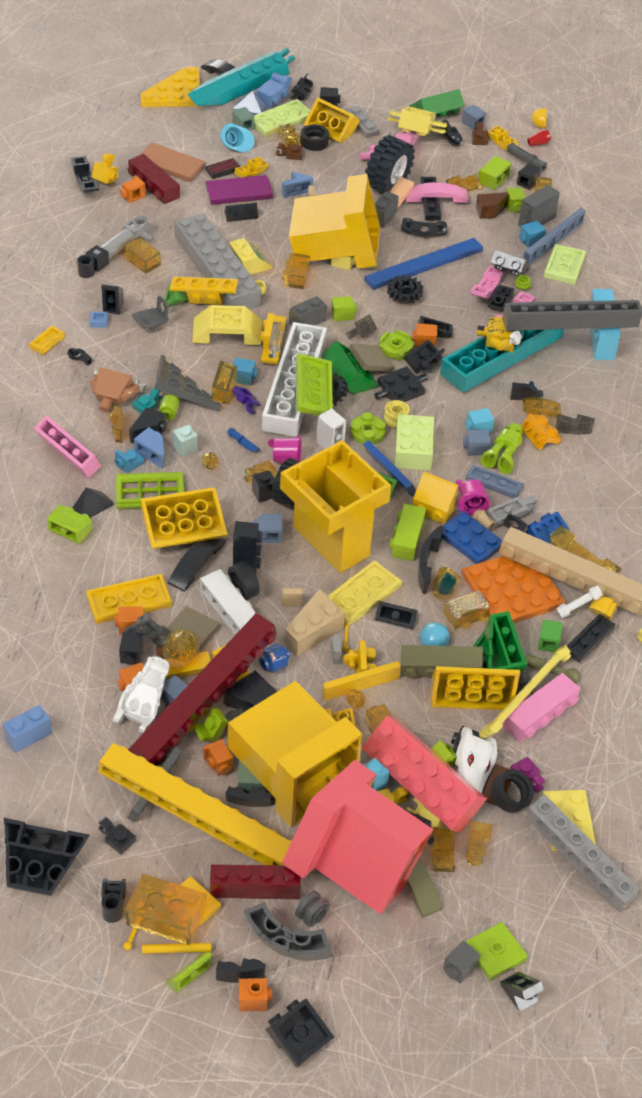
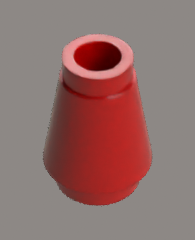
[527,129,551,147]

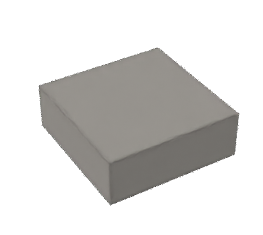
[331,636,342,664]

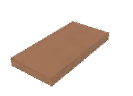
[138,142,205,182]

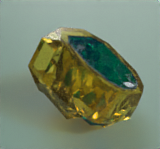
[432,567,460,598]

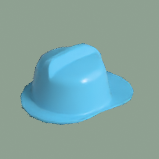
[220,123,254,152]

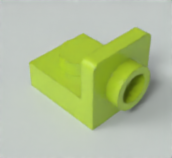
[193,708,228,741]

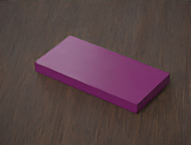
[205,175,273,205]

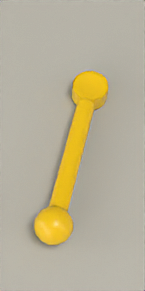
[342,622,349,652]
[123,909,146,951]

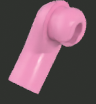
[359,145,375,161]

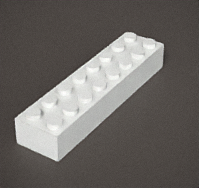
[262,322,327,437]

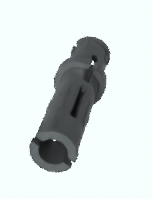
[507,143,547,172]

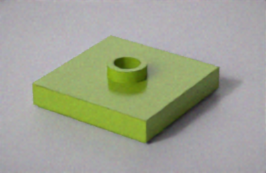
[465,922,529,981]

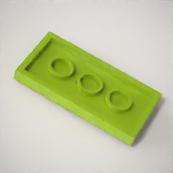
[296,353,333,416]

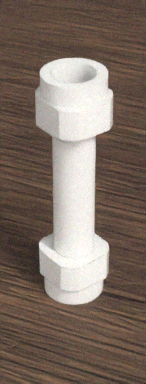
[557,585,604,618]

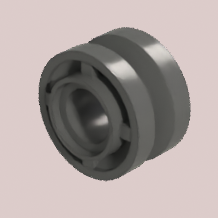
[295,891,330,927]

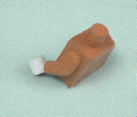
[90,367,146,412]

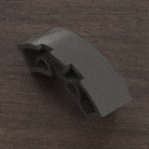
[244,902,334,961]

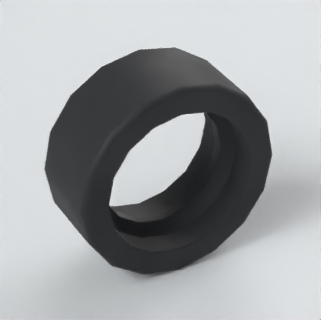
[300,124,329,151]
[228,561,260,600]
[491,769,534,813]

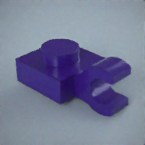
[232,386,260,414]

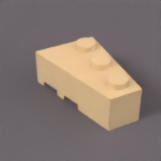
[285,589,345,656]

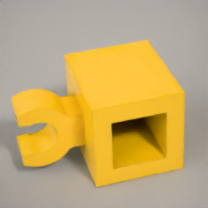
[91,153,119,184]

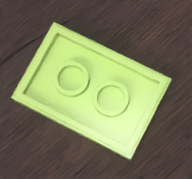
[543,244,586,285]

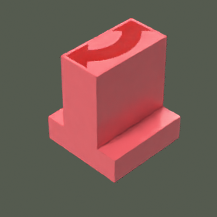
[282,760,433,915]

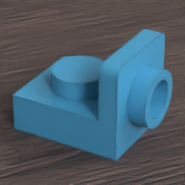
[114,448,144,473]

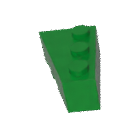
[485,611,527,675]

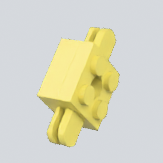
[387,106,447,136]

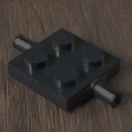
[374,366,428,402]

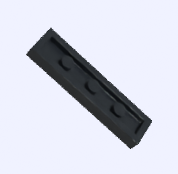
[420,176,441,221]

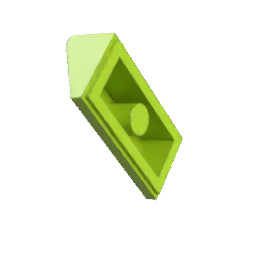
[166,952,212,993]

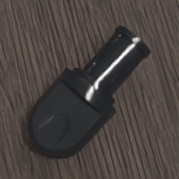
[440,120,462,146]

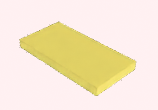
[328,560,403,627]

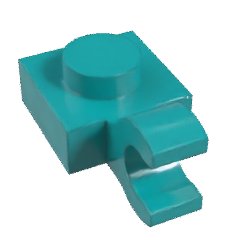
[132,388,162,414]

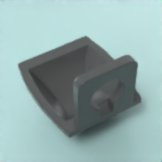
[132,296,169,329]

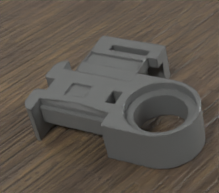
[124,613,172,646]

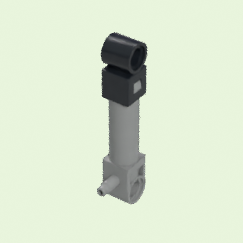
[77,215,153,278]

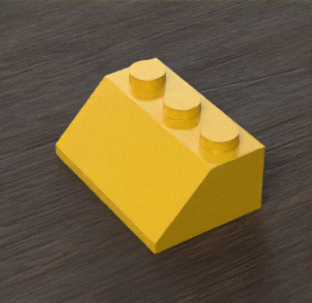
[304,97,360,143]

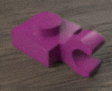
[510,757,545,792]

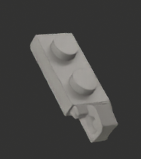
[486,495,537,527]

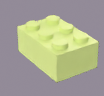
[395,414,434,471]

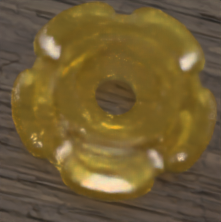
[202,452,218,470]
[347,689,365,709]

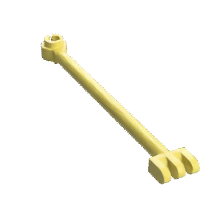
[479,645,571,739]

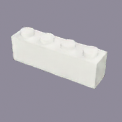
[200,569,260,635]

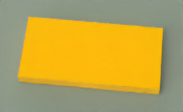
[86,574,172,624]

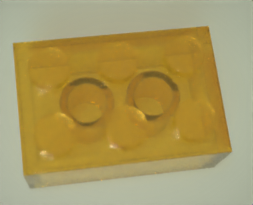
[124,874,207,945]

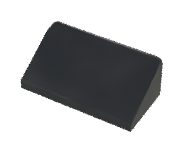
[374,601,418,629]

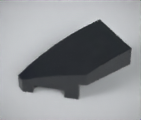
[510,381,543,400]

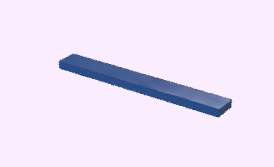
[364,238,483,290]

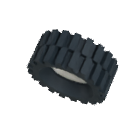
[365,135,415,193]

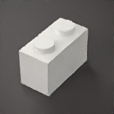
[317,409,346,449]

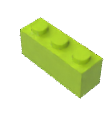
[389,504,426,561]

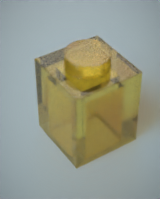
[365,704,392,734]

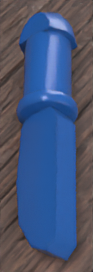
[227,428,260,452]

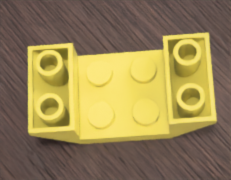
[192,305,262,345]

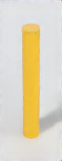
[142,943,211,954]

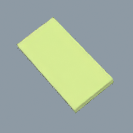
[254,99,311,137]

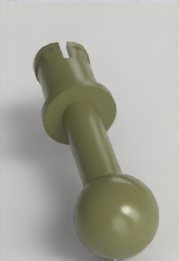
[525,653,581,684]

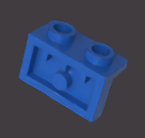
[524,511,570,543]

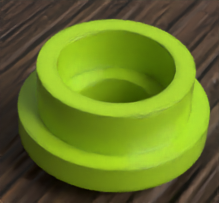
[515,275,531,290]

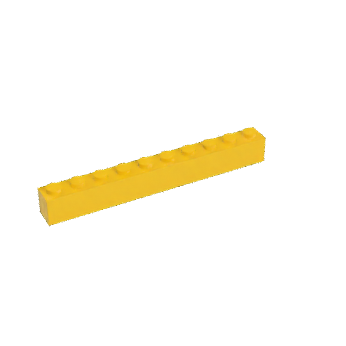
[98,743,292,866]

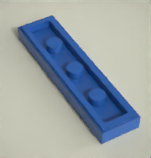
[363,440,416,497]

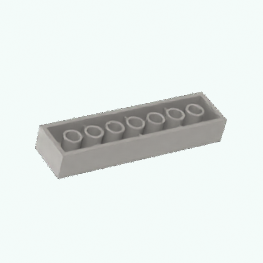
[174,213,261,309]

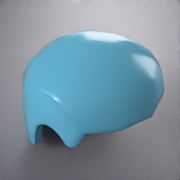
[419,622,451,646]

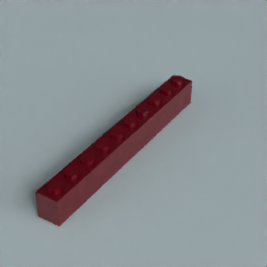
[128,613,277,766]

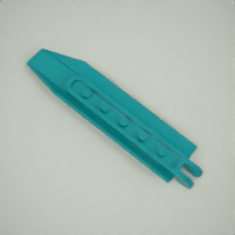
[188,48,295,106]

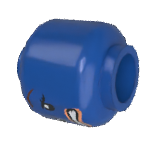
[259,643,290,673]

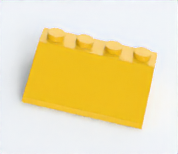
[141,487,228,549]
[430,666,520,710]

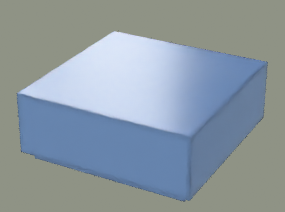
[90,312,108,328]

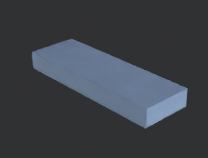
[465,464,524,498]

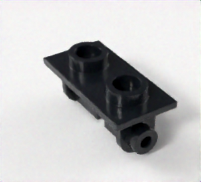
[290,73,313,100]
[224,202,258,222]

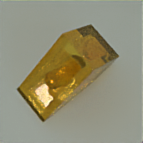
[212,361,237,405]

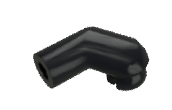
[67,348,93,365]

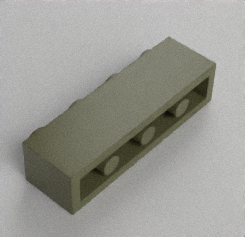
[401,645,483,678]

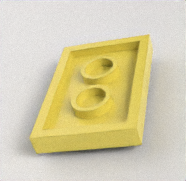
[542,790,596,851]

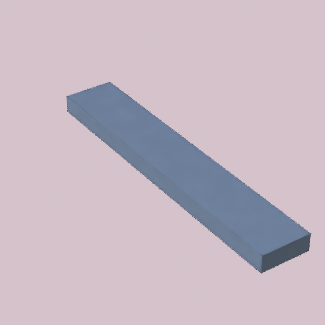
[523,208,585,264]

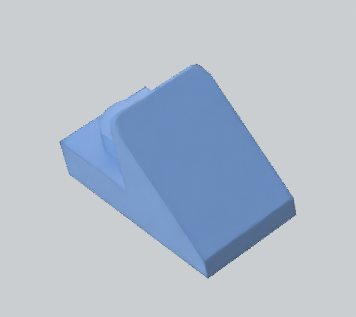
[282,172,313,198]

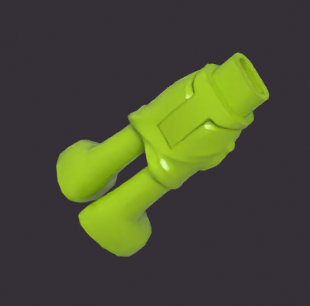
[480,423,523,474]

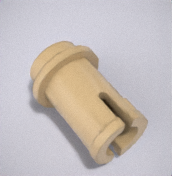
[473,509,496,531]

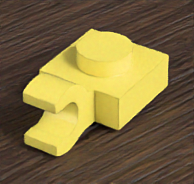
[407,798,444,828]

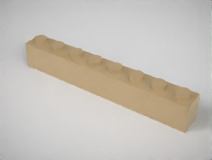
[498,527,642,616]

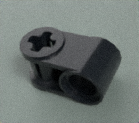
[101,878,126,923]

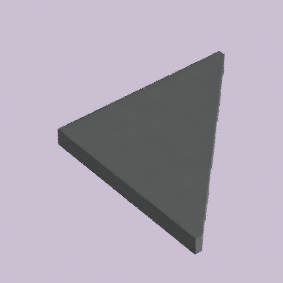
[154,355,221,411]

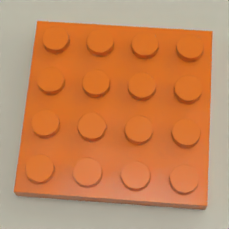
[461,556,566,624]

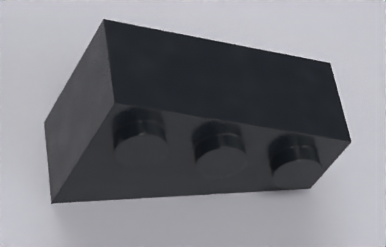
[233,521,262,574]

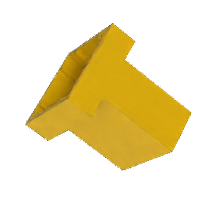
[289,174,380,269]
[280,440,391,573]
[228,680,362,828]

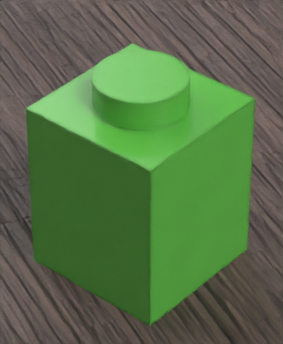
[538,619,563,653]

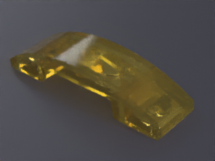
[549,525,622,573]

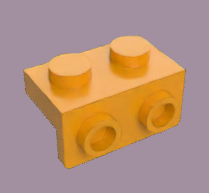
[521,414,562,450]

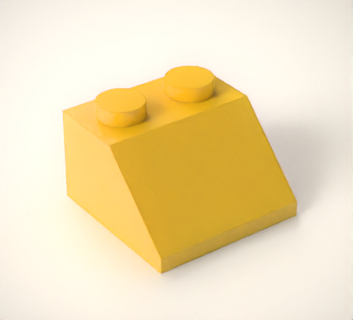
[412,472,458,524]

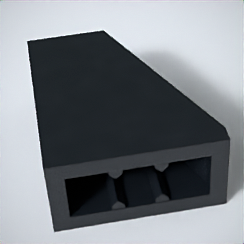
[223,670,277,713]

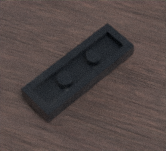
[567,614,615,663]

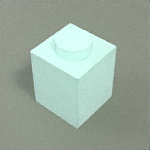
[173,425,198,457]

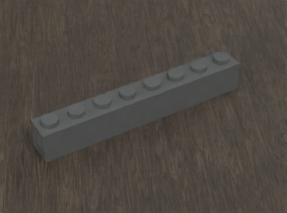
[502,300,642,330]

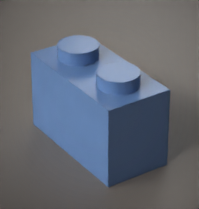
[2,705,52,753]

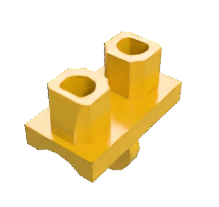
[343,640,376,673]

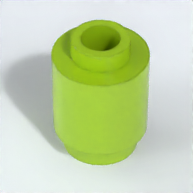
[158,394,179,420]

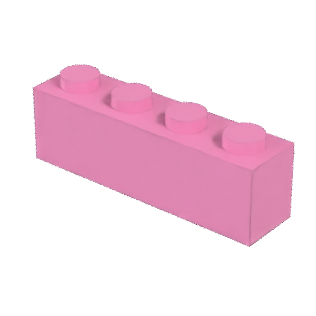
[34,416,101,479]
[503,673,580,743]

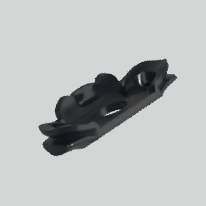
[401,218,447,238]

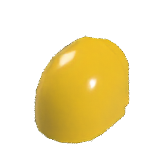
[532,108,547,128]
[588,596,618,621]

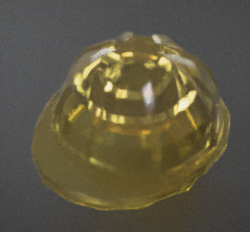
[162,629,200,668]

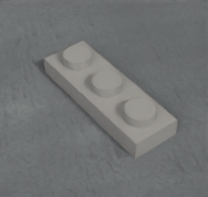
[345,106,380,138]

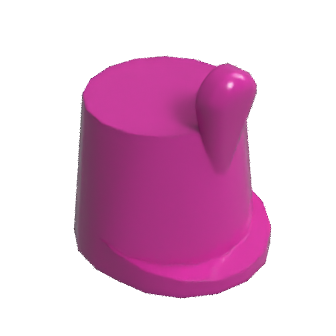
[268,436,302,463]
[456,479,490,516]

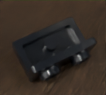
[403,339,446,374]

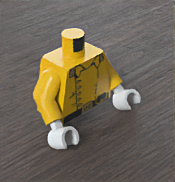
[476,302,522,352]

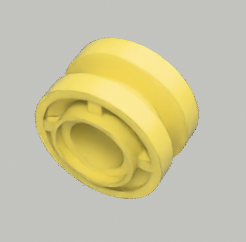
[384,400,410,428]

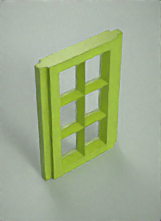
[116,472,184,509]

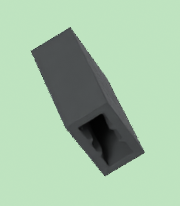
[518,185,560,227]

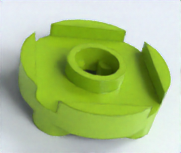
[379,330,414,361]
[350,412,386,444]

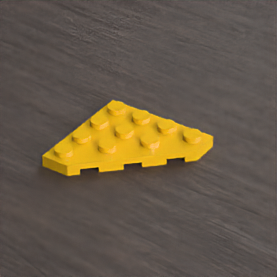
[141,67,200,107]

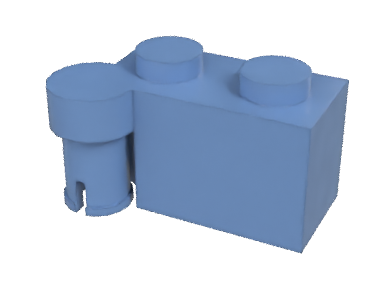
[256,72,292,109]

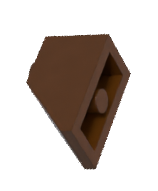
[476,192,509,219]

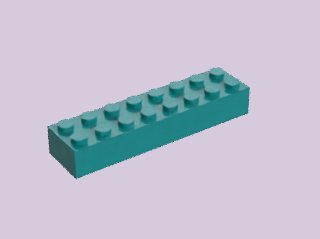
[440,329,564,393]

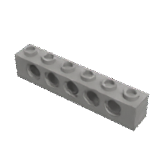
[525,794,640,913]

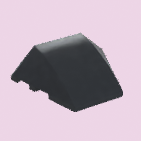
[3,817,90,896]

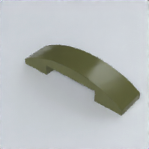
[406,858,443,918]

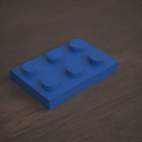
[442,511,503,564]

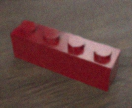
[128,154,180,204]
[210,864,301,899]

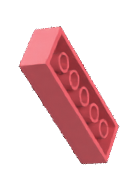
[361,715,487,832]

